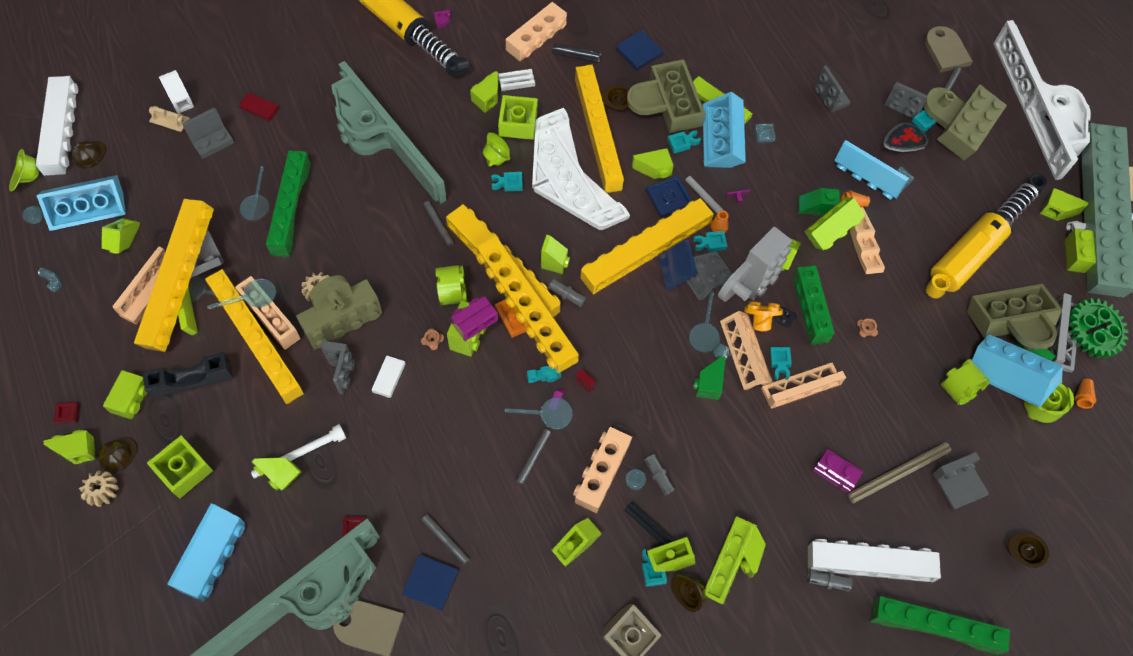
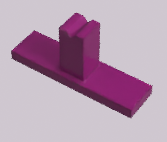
[726,190,750,203]

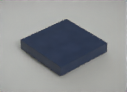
[616,30,663,71]
[646,176,692,219]
[658,240,698,290]
[402,554,459,611]

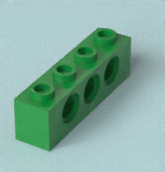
[793,266,834,345]

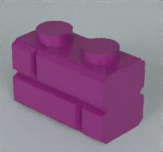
[451,296,498,341]
[813,449,863,493]

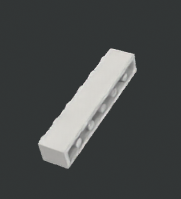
[36,76,78,175]
[808,539,941,582]

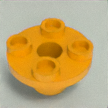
[744,302,783,332]

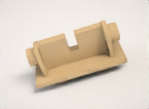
[149,106,190,132]

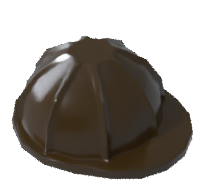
[600,85,629,111]
[71,141,106,169]
[98,437,137,473]
[1008,533,1049,569]
[671,575,706,612]

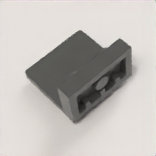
[814,65,851,113]
[885,82,928,118]
[182,108,234,159]
[191,229,224,277]
[686,251,732,301]
[321,341,355,395]
[933,452,989,510]

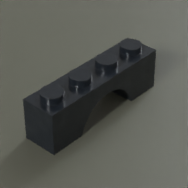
[142,352,233,399]

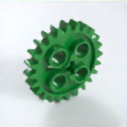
[1068,298,1129,359]

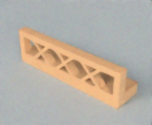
[113,247,165,325]
[720,311,773,390]
[761,363,846,409]

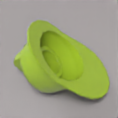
[483,132,510,166]
[9,149,39,192]

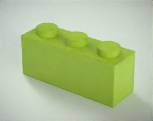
[804,197,866,250]

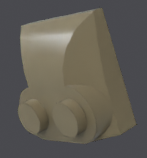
[601,603,662,656]

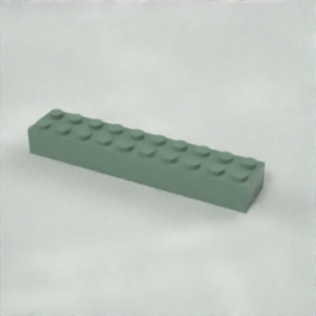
[1082,123,1133,298]

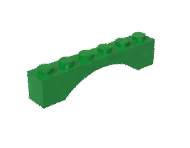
[266,150,311,257]
[870,596,1010,655]

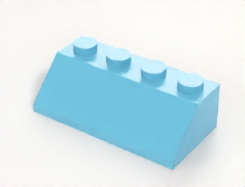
[703,92,746,168]
[834,140,909,200]
[37,175,126,231]
[972,334,1063,407]
[168,503,245,602]

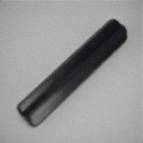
[552,44,601,62]
[625,502,675,546]

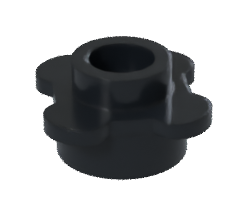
[775,307,797,328]

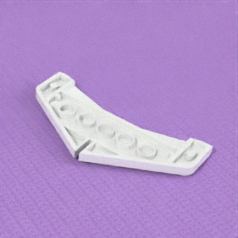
[532,108,630,230]

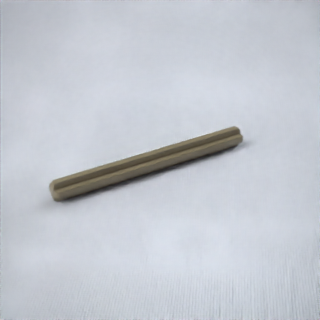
[847,442,951,503]

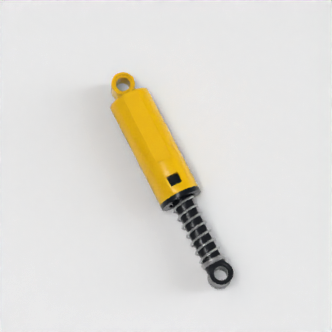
[358,0,470,76]
[926,173,1047,299]

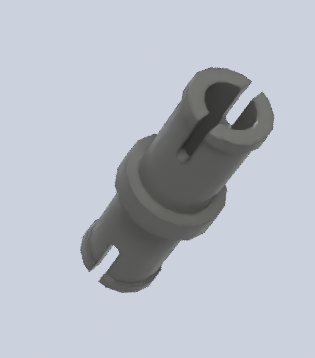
[548,278,587,307]
[644,454,675,496]
[807,570,852,592]

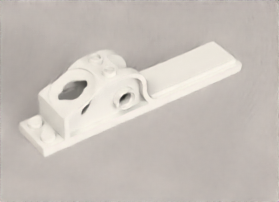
[993,20,1091,180]

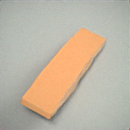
[849,207,885,274]

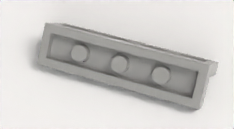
[1050,293,1077,373]

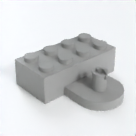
[718,227,793,302]

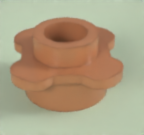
[857,318,878,337]
[421,329,444,350]

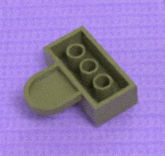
[627,59,705,133]
[924,84,1007,161]
[296,275,383,350]
[967,284,1062,350]

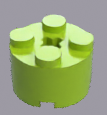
[436,265,467,306]
[940,359,990,405]
[1024,382,1074,423]

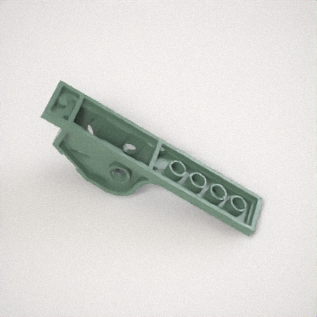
[331,61,447,204]
[190,519,380,656]

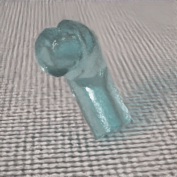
[38,268,61,292]

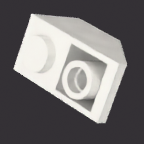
[159,70,194,113]

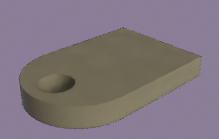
[925,26,973,73]
[333,601,404,656]

